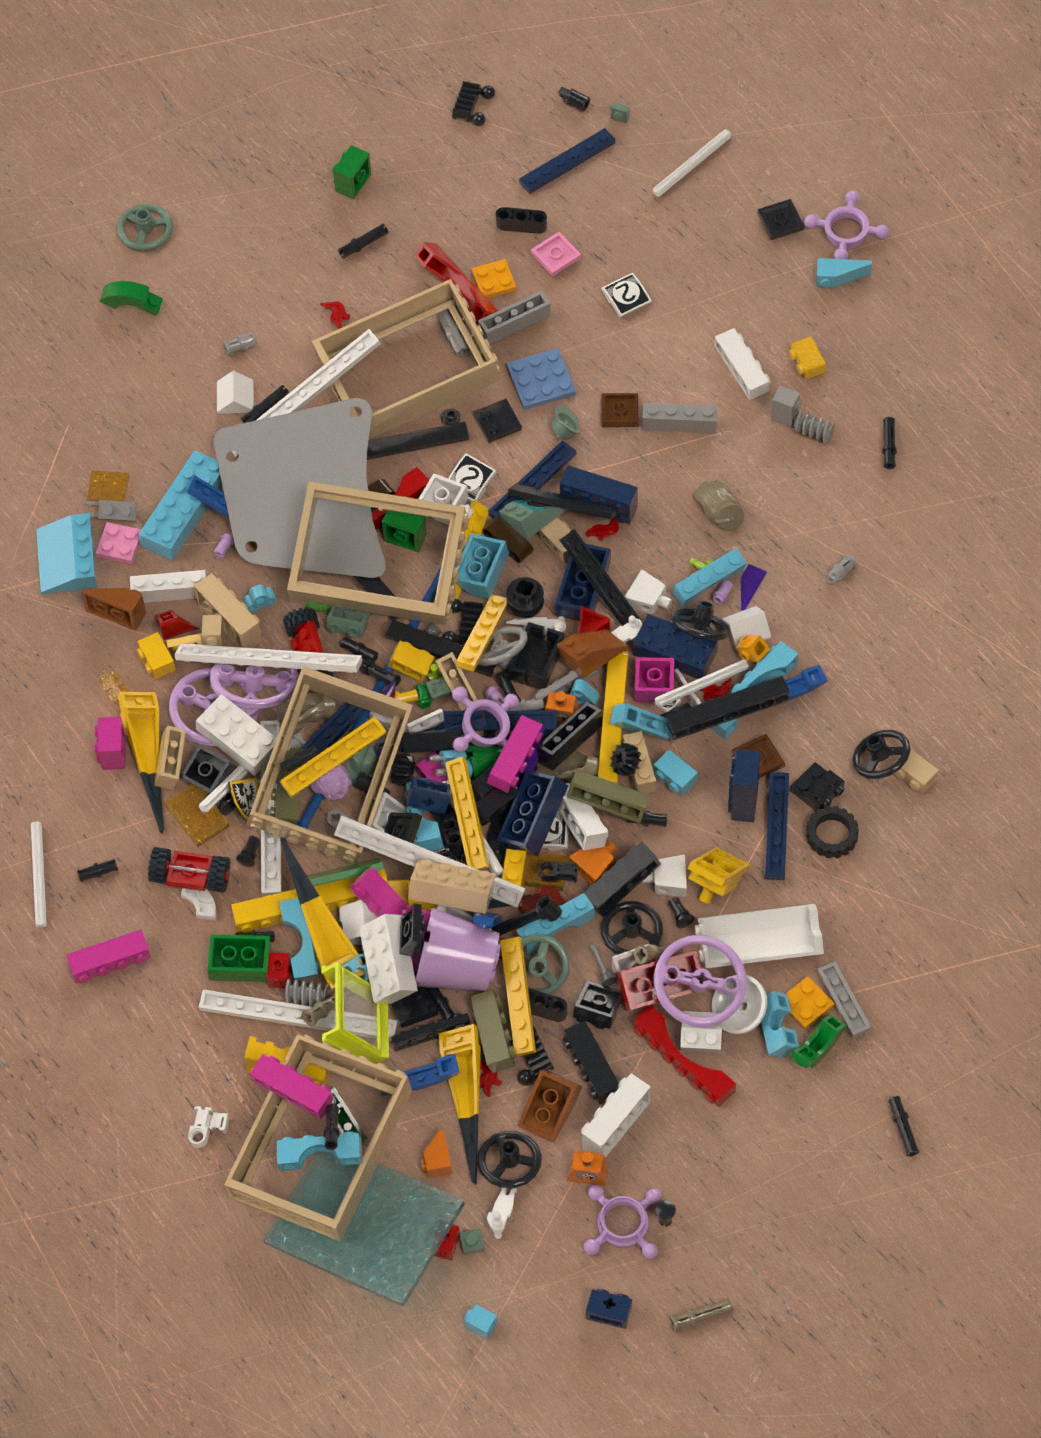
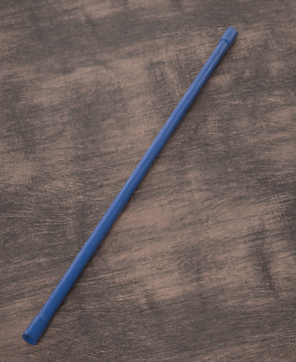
[297,567,441,829]

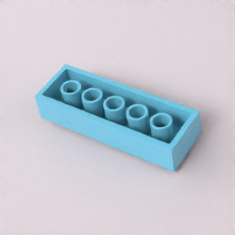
[138,450,222,561]

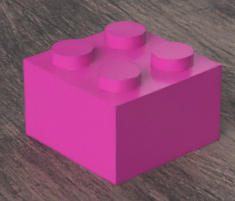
[635,657,674,702]
[94,717,126,770]

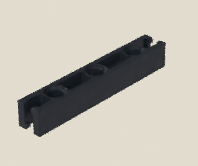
[666,676,790,741]

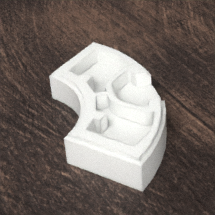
[181,888,217,921]

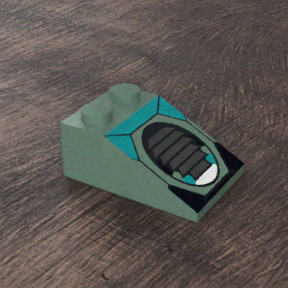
[499,499,567,539]

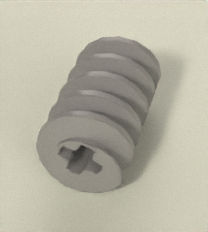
[794,410,835,443]
[285,979,328,1007]

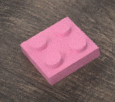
[531,232,581,277]
[96,522,142,564]

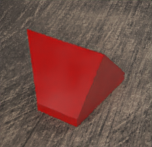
[578,605,610,634]
[155,609,200,640]

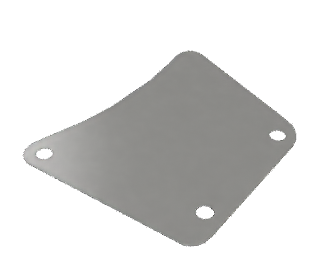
[214,398,386,578]

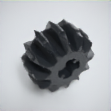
[609,743,642,776]
[390,753,415,786]

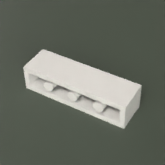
[715,328,770,400]
[130,570,206,603]
[558,783,608,850]

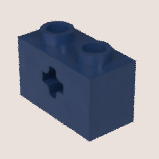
[407,776,451,814]
[586,1289,632,1329]

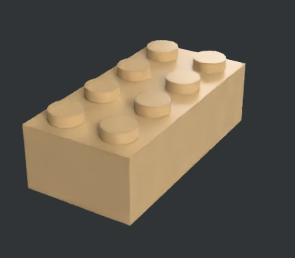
[194,573,262,648]
[408,859,495,914]

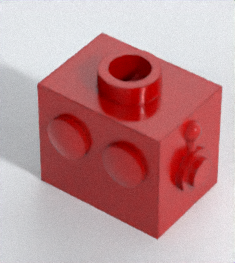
[267,953,291,988]
[432,1221,460,1260]

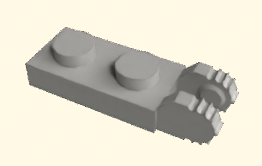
[84,500,137,521]

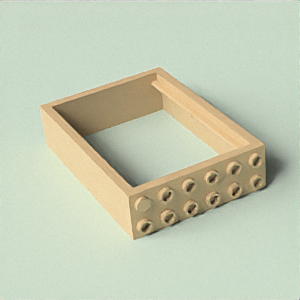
[312,279,501,439]
[287,481,469,625]
[247,666,413,864]
[224,1034,412,1242]

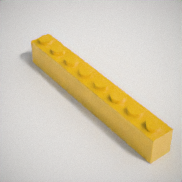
[231,869,387,932]

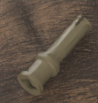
[634,945,683,964]
[302,987,355,1026]
[670,1298,734,1333]

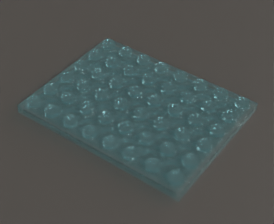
[263,1152,465,1307]

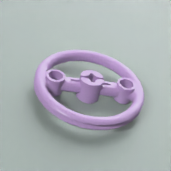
[210,663,299,709]
[169,668,258,746]
[654,935,747,1027]

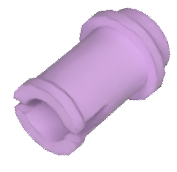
[213,533,234,558]
[713,580,733,605]
[485,686,504,706]

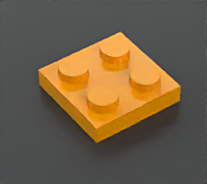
[471,259,517,299]
[786,976,835,1030]

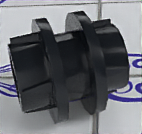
[506,577,544,618]

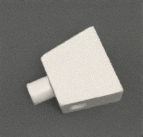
[625,570,672,614]
[643,855,687,897]

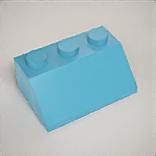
[457,534,509,599]

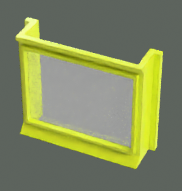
[322,962,389,1064]

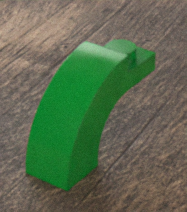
[99,281,163,316]
[790,1014,847,1068]

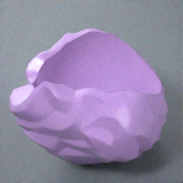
[310,765,352,800]

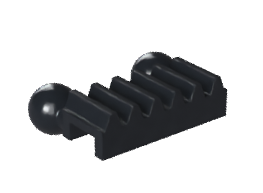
[452,81,495,126]
[442,598,483,645]
[509,1025,554,1086]

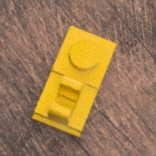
[166,633,204,651]

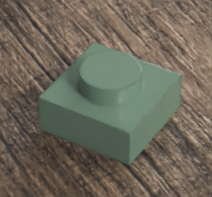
[611,102,630,123]
[426,677,450,702]
[460,1229,484,1255]

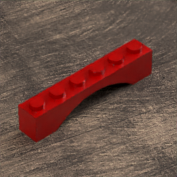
[414,242,498,325]
[372,467,429,530]
[634,1005,736,1107]

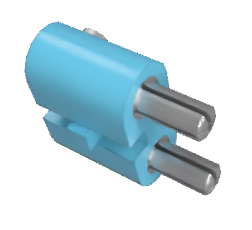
[429,750,472,779]

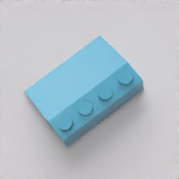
[36,513,97,594]

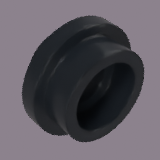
[442,409,461,425]

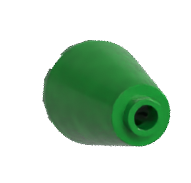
[465,745,503,782]

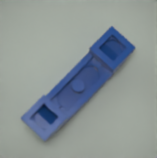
[785,665,827,700]
[381,1054,460,1095]

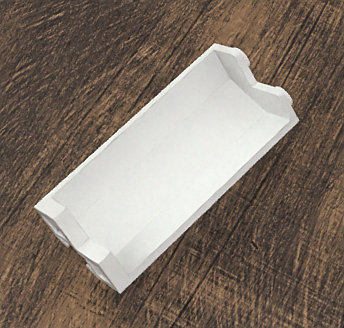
[695,904,824,968]

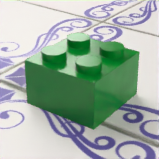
[332,145,371,200]
[382,510,427,553]

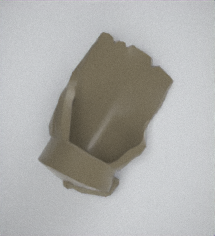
[692,480,744,530]
[275,692,337,724]
[536,752,598,783]

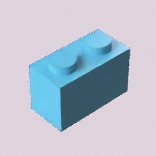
[653,750,698,796]

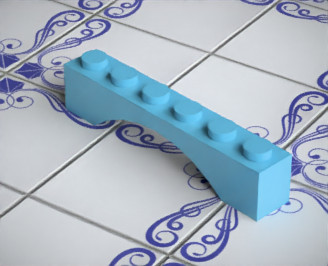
[710,641,798,740]

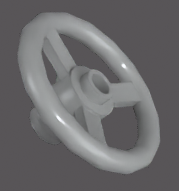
[478,626,528,669]

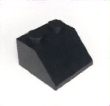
[180,744,237,794]

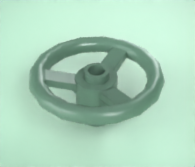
[117,204,173,251]
[522,934,570,994]

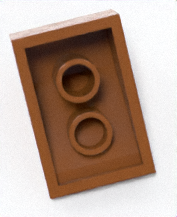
[82,588,146,631]
[557,629,629,678]
[517,1070,583,1142]

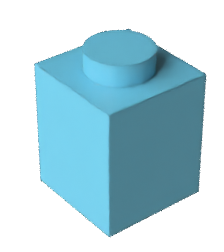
[464,1304,498,1340]

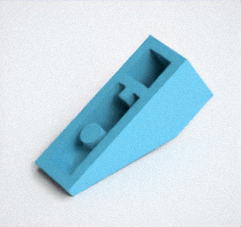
[816,258,872,288]
[610,703,670,739]

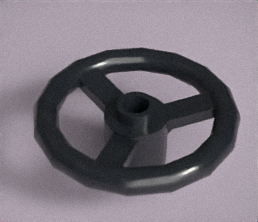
[671,601,729,641]
[852,730,911,779]
[601,901,663,955]
[477,1131,542,1188]

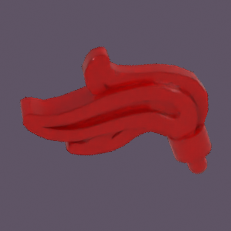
[320,301,350,329]
[586,517,619,541]
[699,678,732,701]
[480,1061,502,1097]

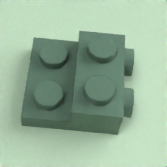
[326,606,371,637]

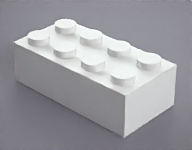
[196,694,277,776]
[359,914,418,1004]
[581,1073,651,1158]

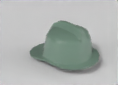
[551,404,580,440]
[346,745,380,786]

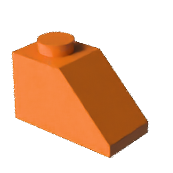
[421,1129,452,1178]

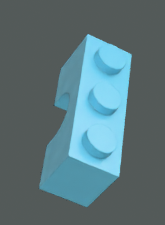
[761,991,799,1058]

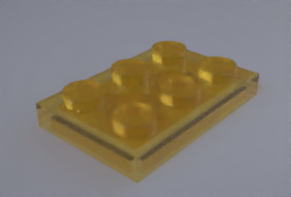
[164,785,230,847]

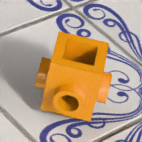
[735,635,770,662]

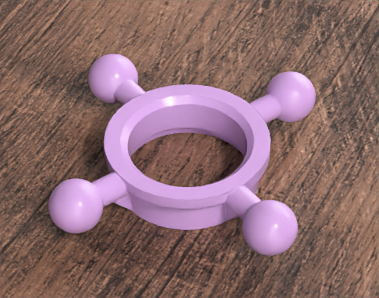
[804,191,889,260]
[452,687,519,753]
[584,1185,662,1259]

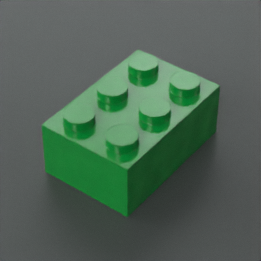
[207,934,272,982]

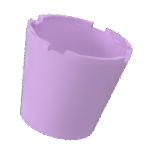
[416,908,501,991]

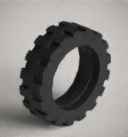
[806,806,859,858]

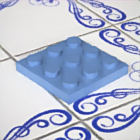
[506,348,576,410]

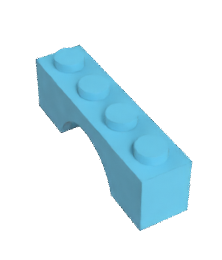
[671,548,747,607]
[404,777,444,851]
[516,893,595,956]
[279,898,321,981]
[277,1132,362,1171]

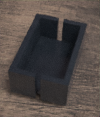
[508,622,564,689]

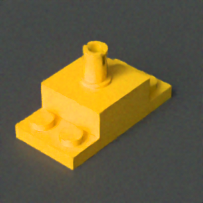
[688,847,750,904]

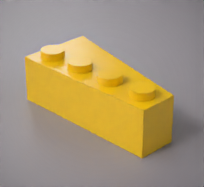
[244,1036,330,1086]

